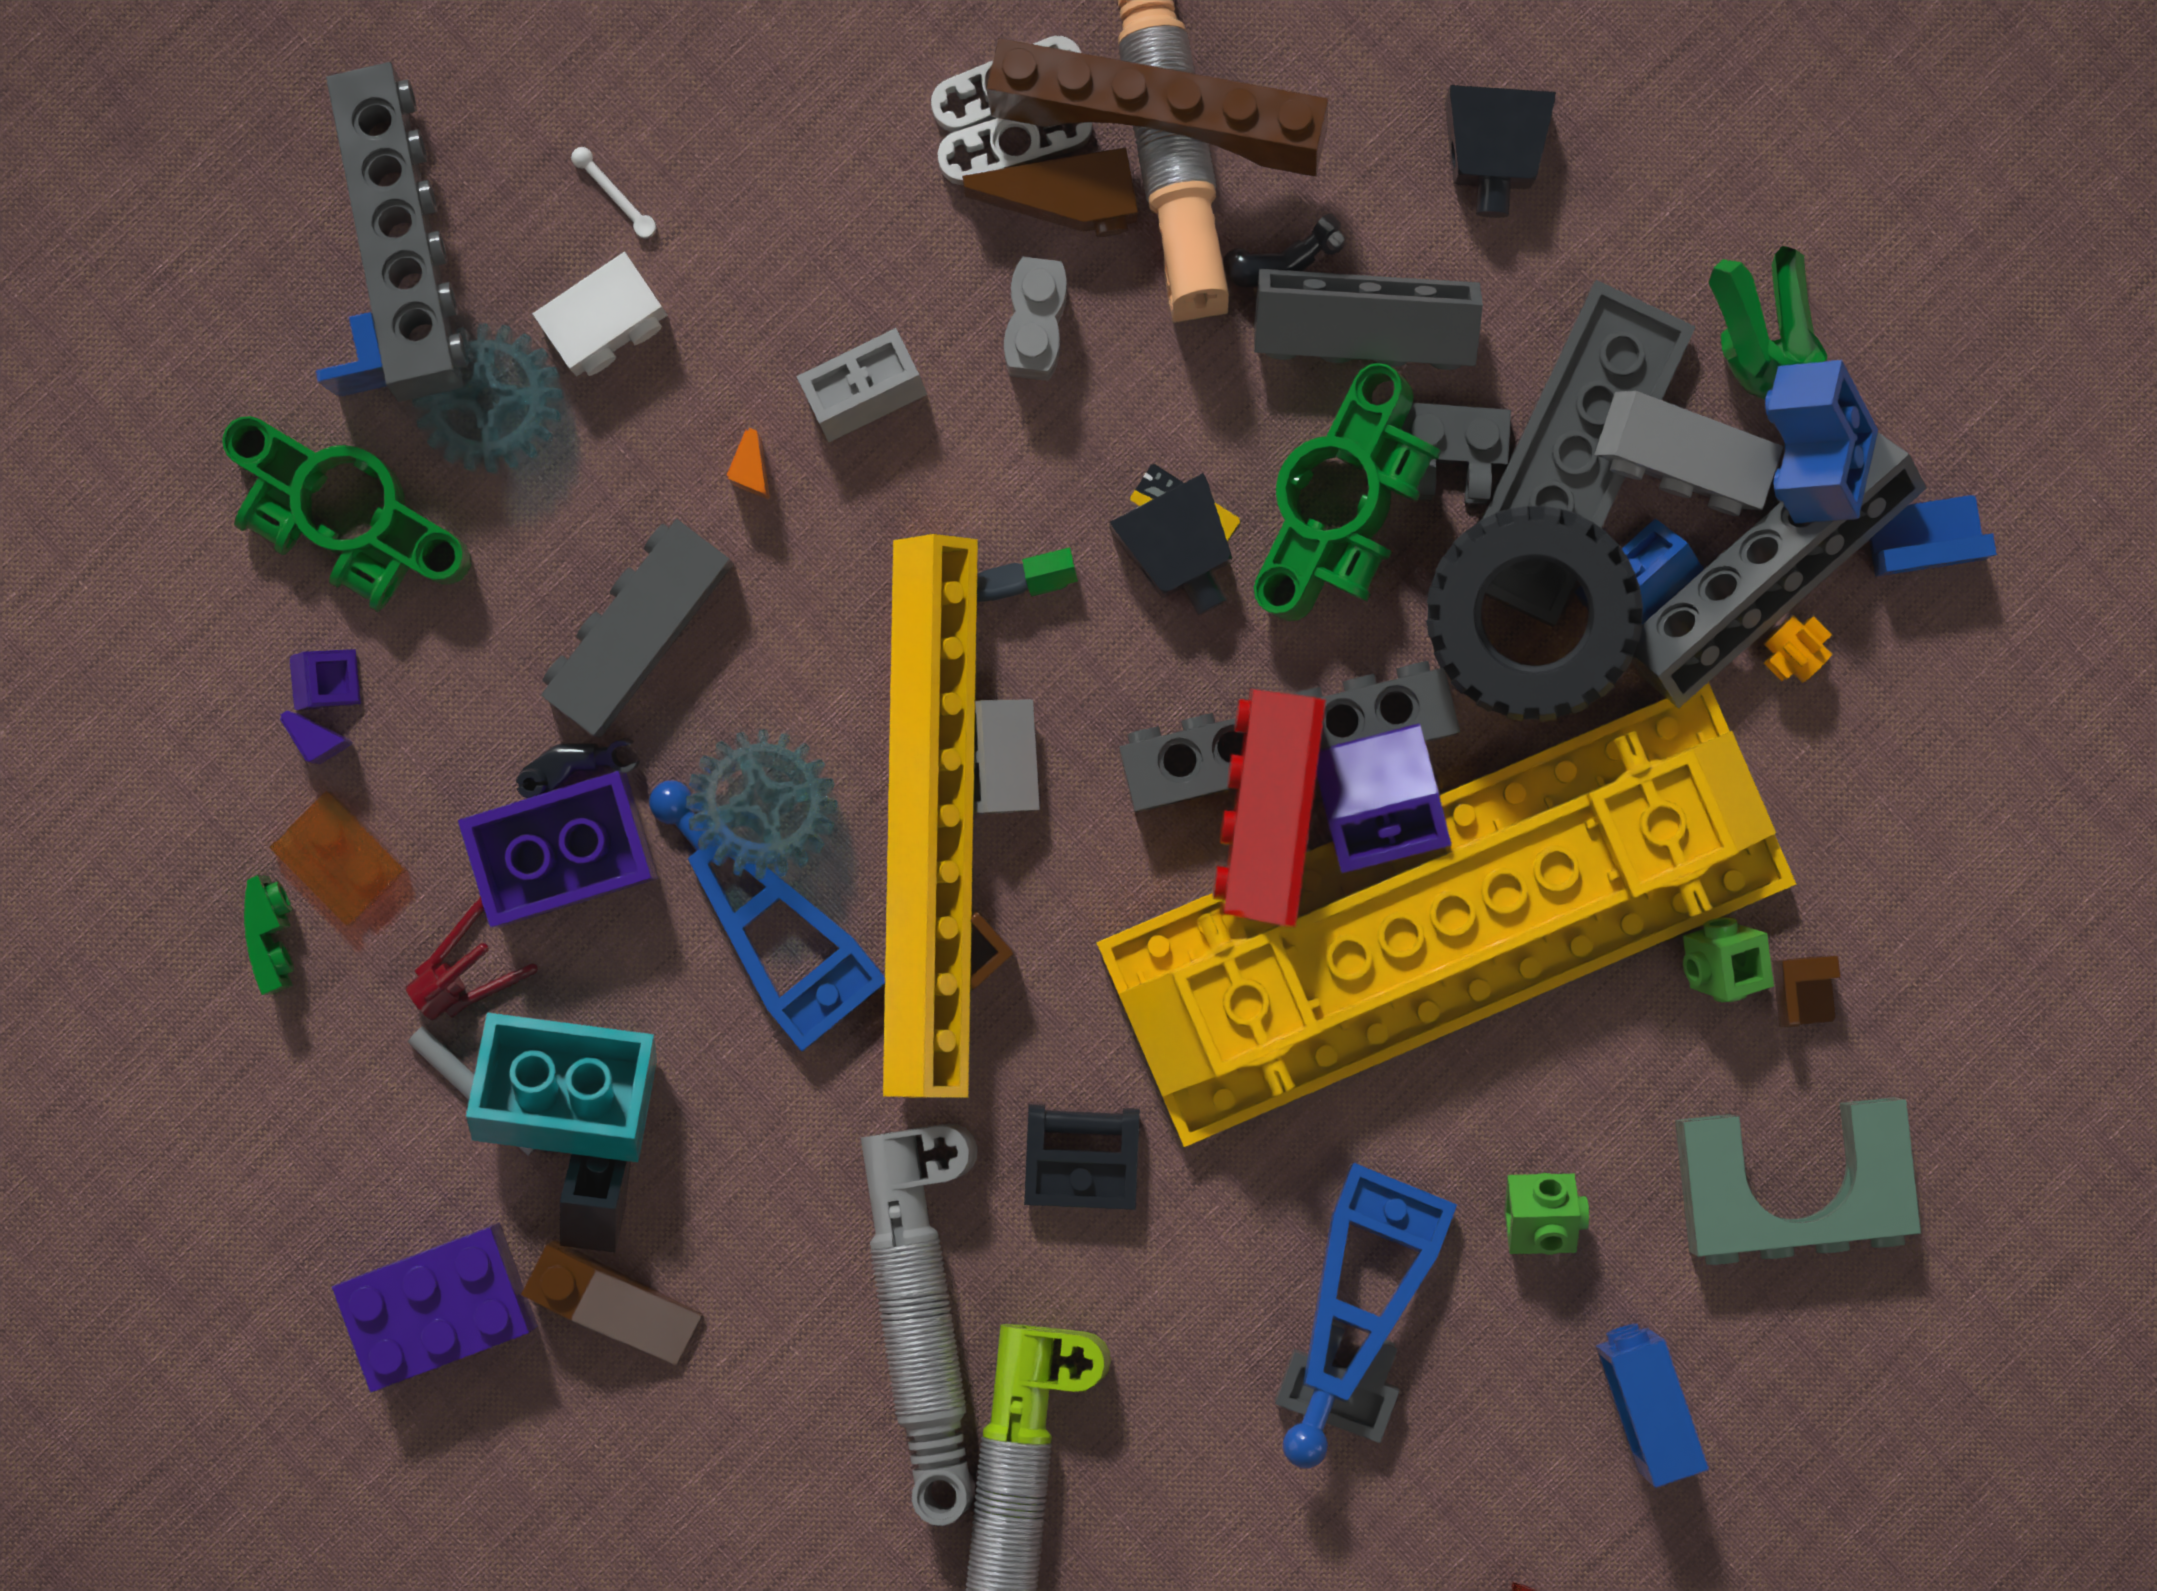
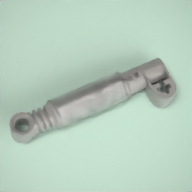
[861,1124,978,1526]

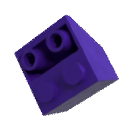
[1316,723,1452,873]

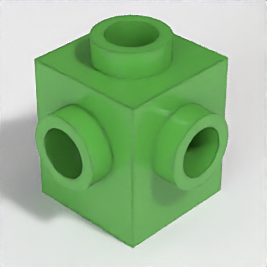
[1683,918,1774,1002]
[1504,1173,1589,1255]

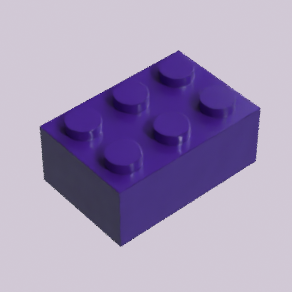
[458,771,659,928]
[332,1222,538,1393]

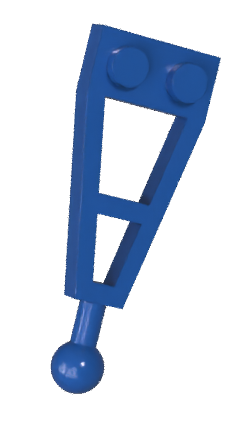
[649,780,885,1051]
[1283,1163,1457,1469]

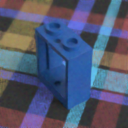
[1595,1323,1709,1488]

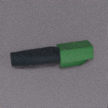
[977,547,1078,602]

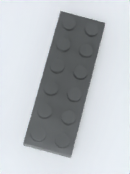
[1482,280,1696,627]

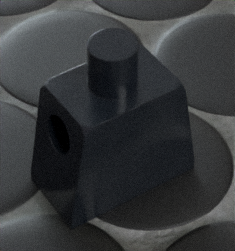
[1445,85,1556,218]
[1109,473,1232,616]

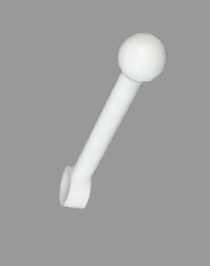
[571,147,656,239]

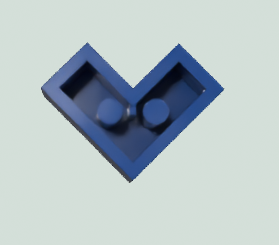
[1765,360,1878,523]

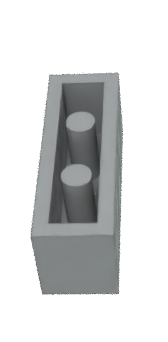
[1594,391,1783,516]

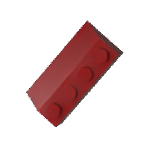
[1213,688,1326,927]

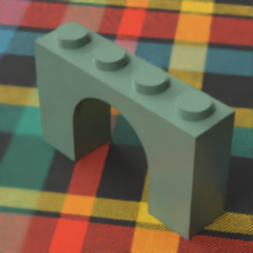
[1675,1097,1921,1265]

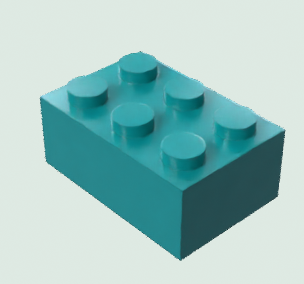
[466,1012,657,1162]

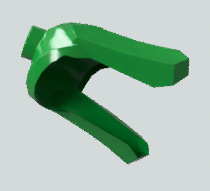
[1708,245,1827,400]

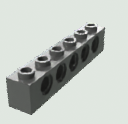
[326,62,468,402]
[1631,432,1927,708]
[1119,661,1460,813]

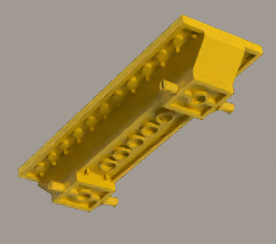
[1096,682,1796,1147]

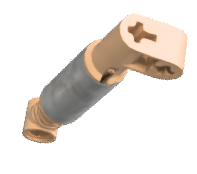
[1117,0,1229,323]

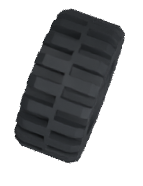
[1426,506,1643,722]

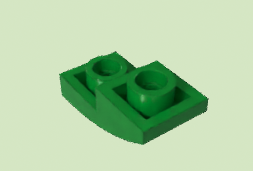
[244,875,294,995]

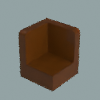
[970,911,1015,990]
[1772,955,1840,1028]

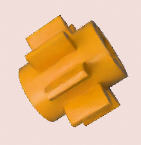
[1763,615,1832,683]

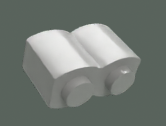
[1004,257,1067,381]

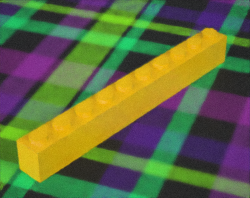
[883,534,978,1098]

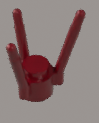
[406,897,538,1021]

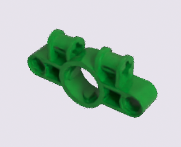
[1254,363,1442,622]
[222,416,471,612]

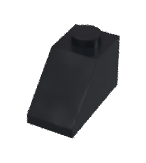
[560,1154,631,1253]

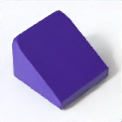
[290,649,361,710]
[280,710,353,764]

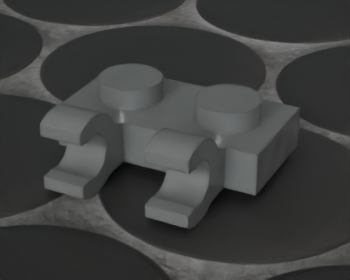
[1401,403,1511,505]
[1275,1320,1399,1443]

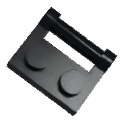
[1024,1104,1140,1210]

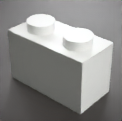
[532,251,667,376]

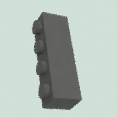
[1254,269,1483,370]
[541,518,734,738]

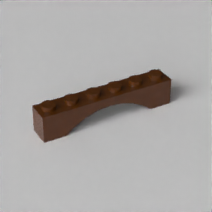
[986,38,1328,177]

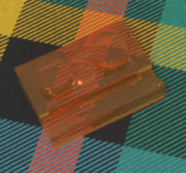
[269,791,408,926]

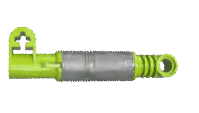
[965,1324,1111,1591]

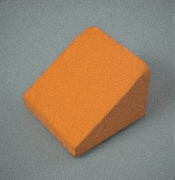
[727,428,770,500]

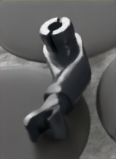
[1223,213,1344,287]
[516,738,640,798]

